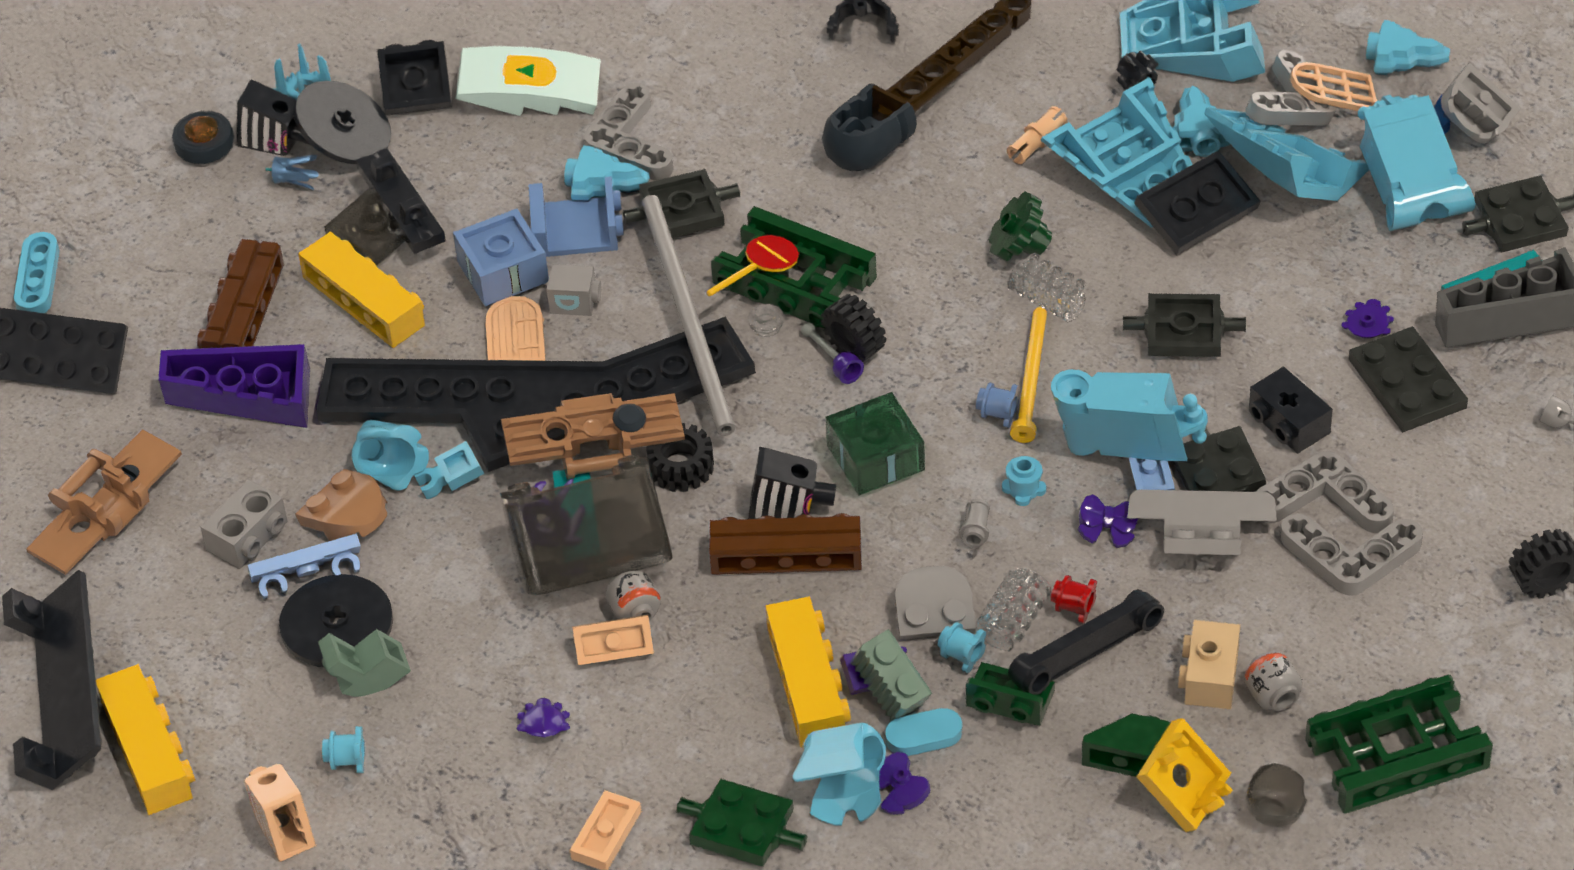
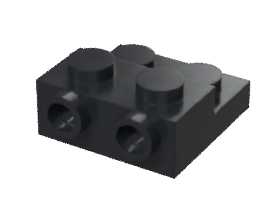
[377,40,452,116]

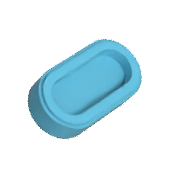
[885,708,962,756]

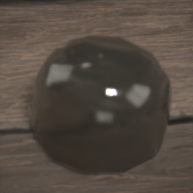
[1246,763,1307,828]

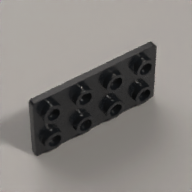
[0,308,128,395]

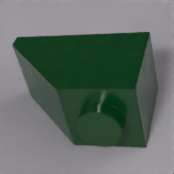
[1082,713,1171,777]

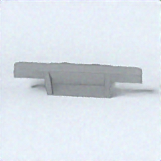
[1127,490,1277,555]

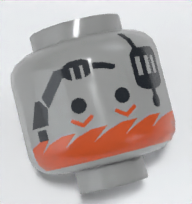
[606,569,661,622]
[1245,653,1302,711]

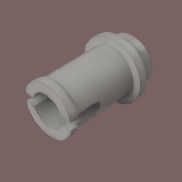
[959,499,990,548]

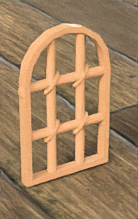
[1290,62,1377,111]

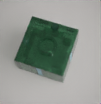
[825,392,925,496]

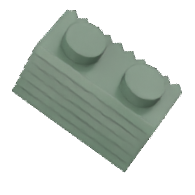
[851,629,932,722]

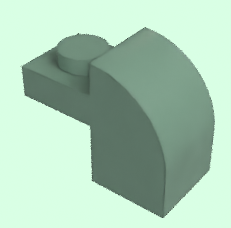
[318,629,411,697]

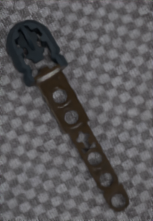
[822,0,1032,171]

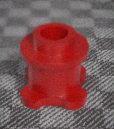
[1050,575,1097,624]

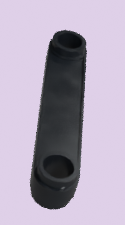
[1008,589,1164,695]

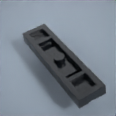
[356,147,446,254]

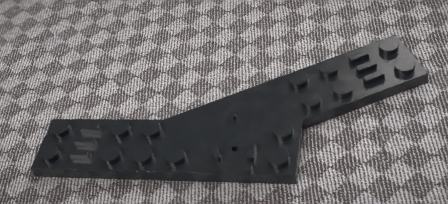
[316,316,756,472]

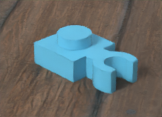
[414,441,484,499]

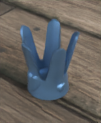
[265,155,319,190]

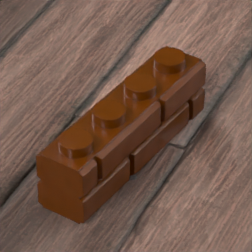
[197,239,284,349]
[709,513,862,575]

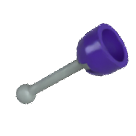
[801,323,864,384]

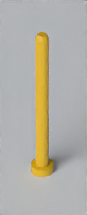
[1010,306,1047,443]

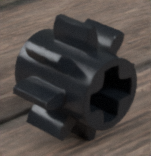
[1116,50,1159,90]

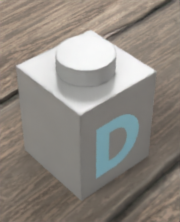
[547,264,602,316]

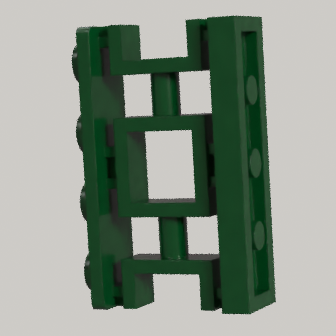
[711,206,877,329]
[1305,674,1493,814]

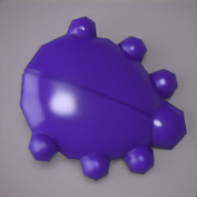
[1341,299,1394,338]
[517,697,570,737]

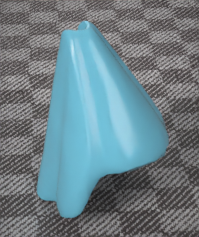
[351,420,429,491]

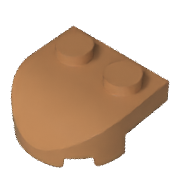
[295,469,387,541]

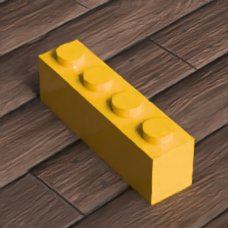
[298,231,425,348]
[765,596,851,748]
[96,664,195,815]

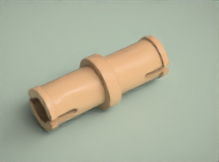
[1007,106,1067,165]

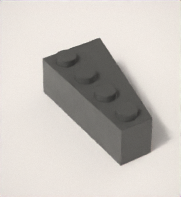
[1435,247,1574,347]

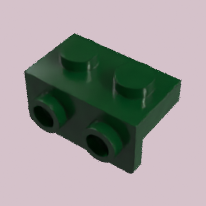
[966,662,1055,726]

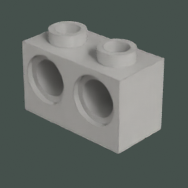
[200,479,288,569]

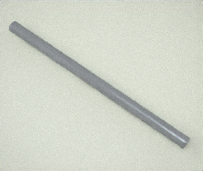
[642,195,735,436]

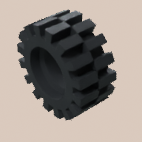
[821,294,886,362]
[646,423,714,492]
[1508,529,1574,599]

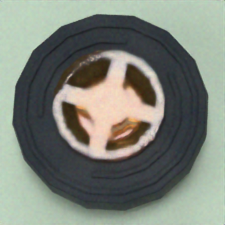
[172,111,234,164]

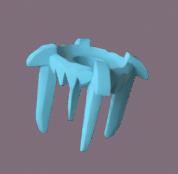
[272,44,331,99]

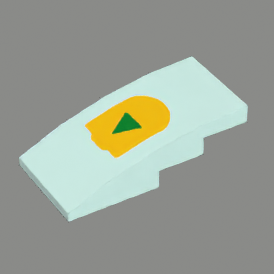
[455,46,600,116]

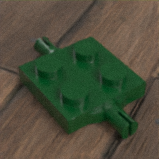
[676,778,808,867]

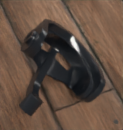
[827,0,899,42]

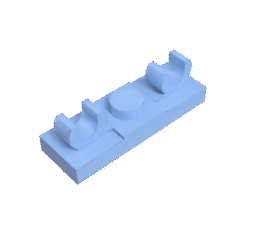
[248,533,360,599]

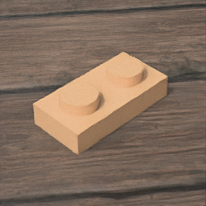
[572,615,654,665]
[570,790,641,870]

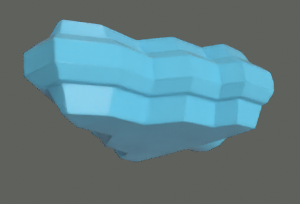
[1366,20,1450,75]
[1172,86,1230,157]
[564,145,650,200]

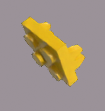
[1137,718,1233,832]

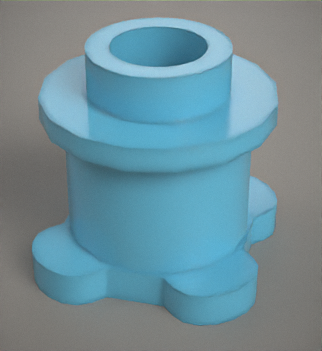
[1002,456,1046,506]
[938,622,987,673]
[322,726,365,773]

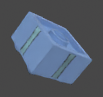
[453,209,549,306]

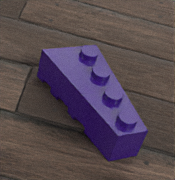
[158,344,310,428]

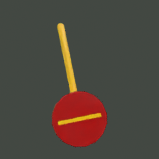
[706,235,799,296]

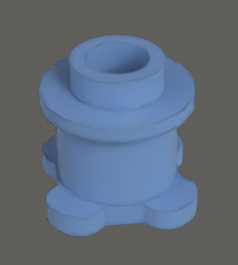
[976,382,1019,428]

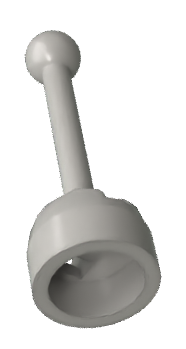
[1540,395,1574,428]

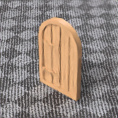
[485,296,546,361]

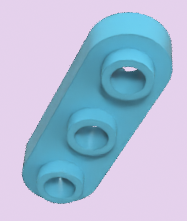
[14,232,60,313]

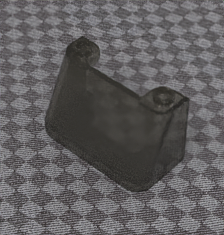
[499,455,673,595]

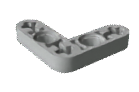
[1245,50,1337,126]
[584,83,673,180]
[1256,451,1394,533]
[1280,513,1423,596]

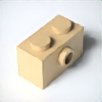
[1178,620,1240,709]

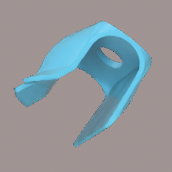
[793,723,886,826]

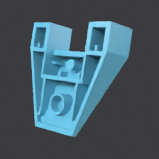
[1120,0,1265,82]

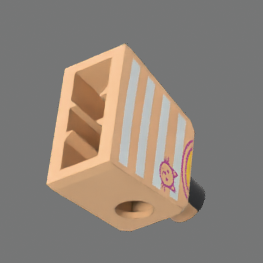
[244,764,316,862]

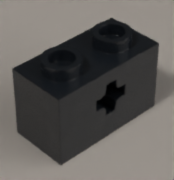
[1249,366,1333,454]

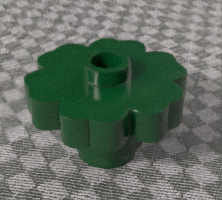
[988,191,1052,261]

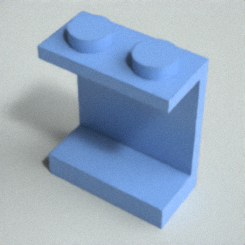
[529,177,624,257]

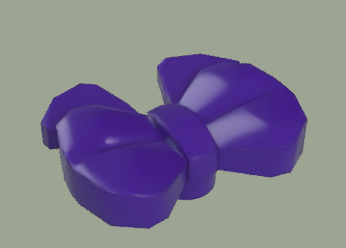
[1078,494,1138,548]
[879,752,931,815]

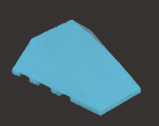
[1041,77,1193,228]
[1204,107,1369,201]

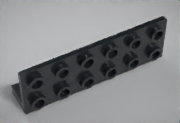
[2,570,102,790]

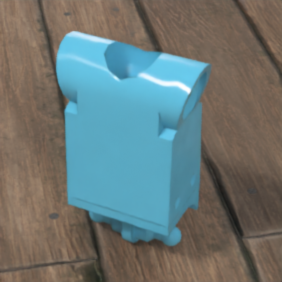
[1357,95,1475,231]
[1051,369,1208,461]

